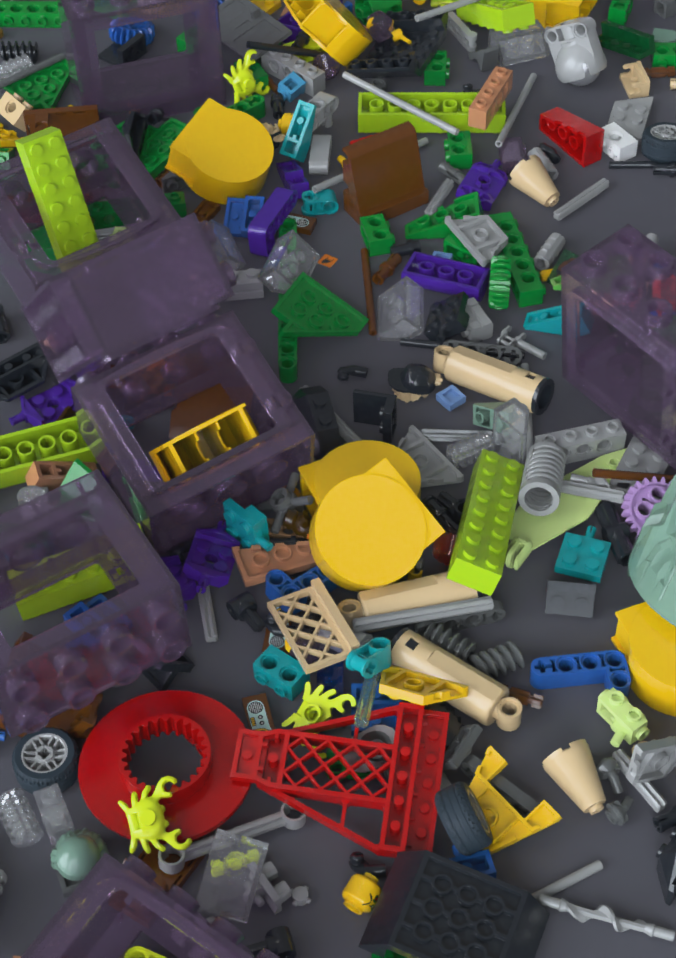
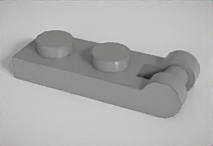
[447,11,477,52]

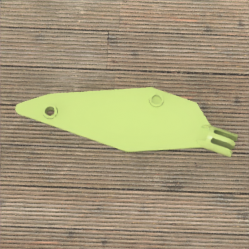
[504,448,627,571]

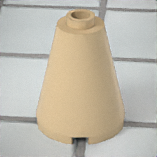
[509,155,560,207]
[542,739,606,815]

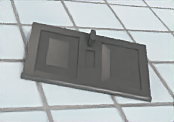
[197,0,292,61]

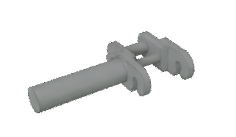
[497,325,547,360]

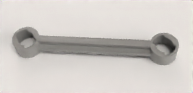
[158,799,307,874]

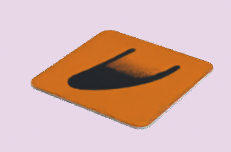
[317,254,338,268]

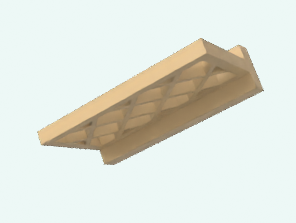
[267,577,360,675]

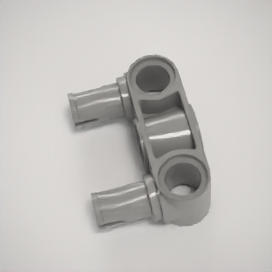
[307,91,339,146]

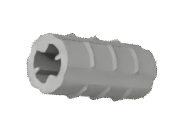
[527,147,559,181]
[533,232,566,270]

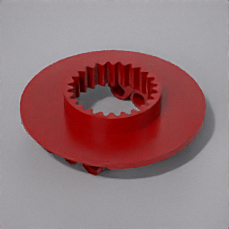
[78,690,252,845]

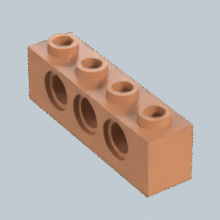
[468,66,513,130]

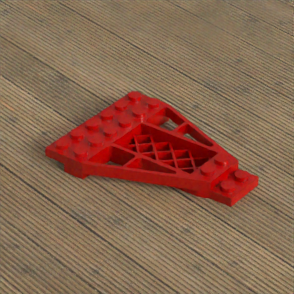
[230,702,450,858]

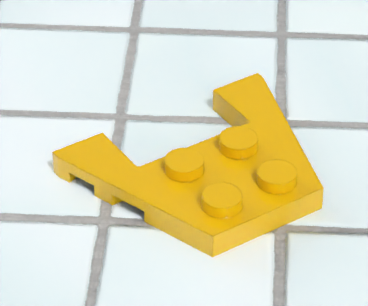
[469,745,562,855]

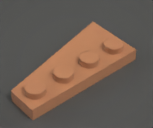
[231,541,317,587]

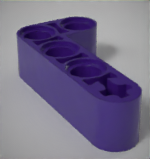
[248,187,298,258]

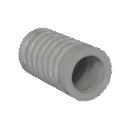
[518,441,566,516]

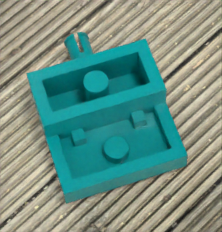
[223,498,273,552]
[554,525,611,583]

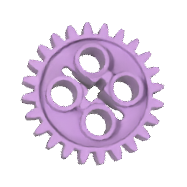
[621,476,672,539]

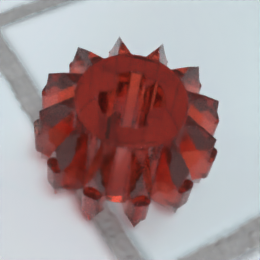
[433,533,457,566]

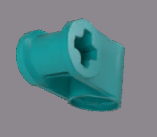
[301,189,339,216]
[346,637,392,679]

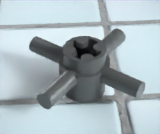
[257,472,314,534]

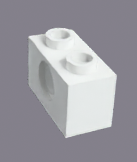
[602,122,638,161]

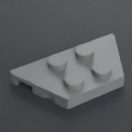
[608,97,654,145]
[444,215,508,267]
[398,425,464,488]
[610,428,673,486]
[626,736,676,785]

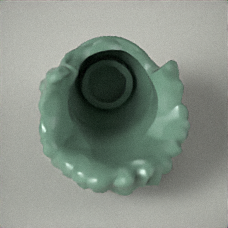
[50,828,111,888]

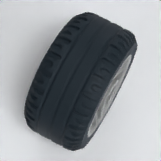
[641,122,676,164]
[12,727,80,797]
[434,781,493,856]

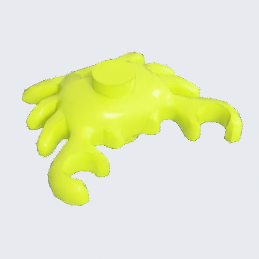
[223,49,270,104]
[281,681,357,760]
[118,776,192,854]

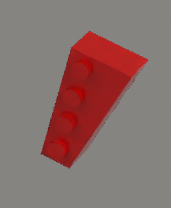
[539,107,605,168]

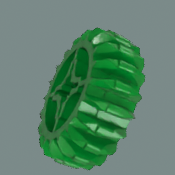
[488,255,512,310]

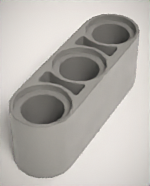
[309,134,332,175]

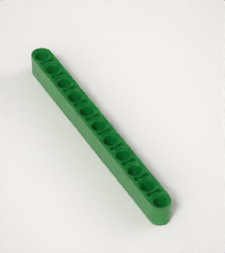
[278,218,298,384]

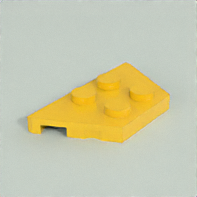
[379,665,469,706]

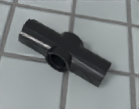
[595,501,633,566]

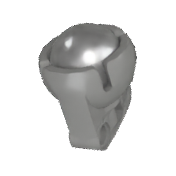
[544,17,607,86]

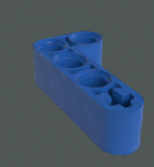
[265,565,339,615]
[529,650,631,698]

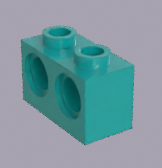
[253,644,310,701]

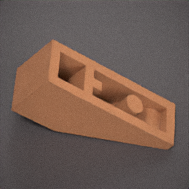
[25,461,101,495]

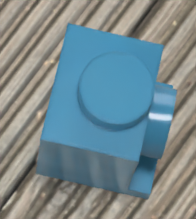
[277,71,306,102]

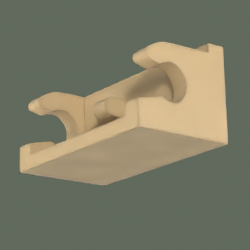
[619,60,651,99]

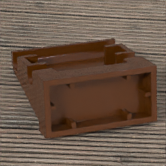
[342,121,429,225]

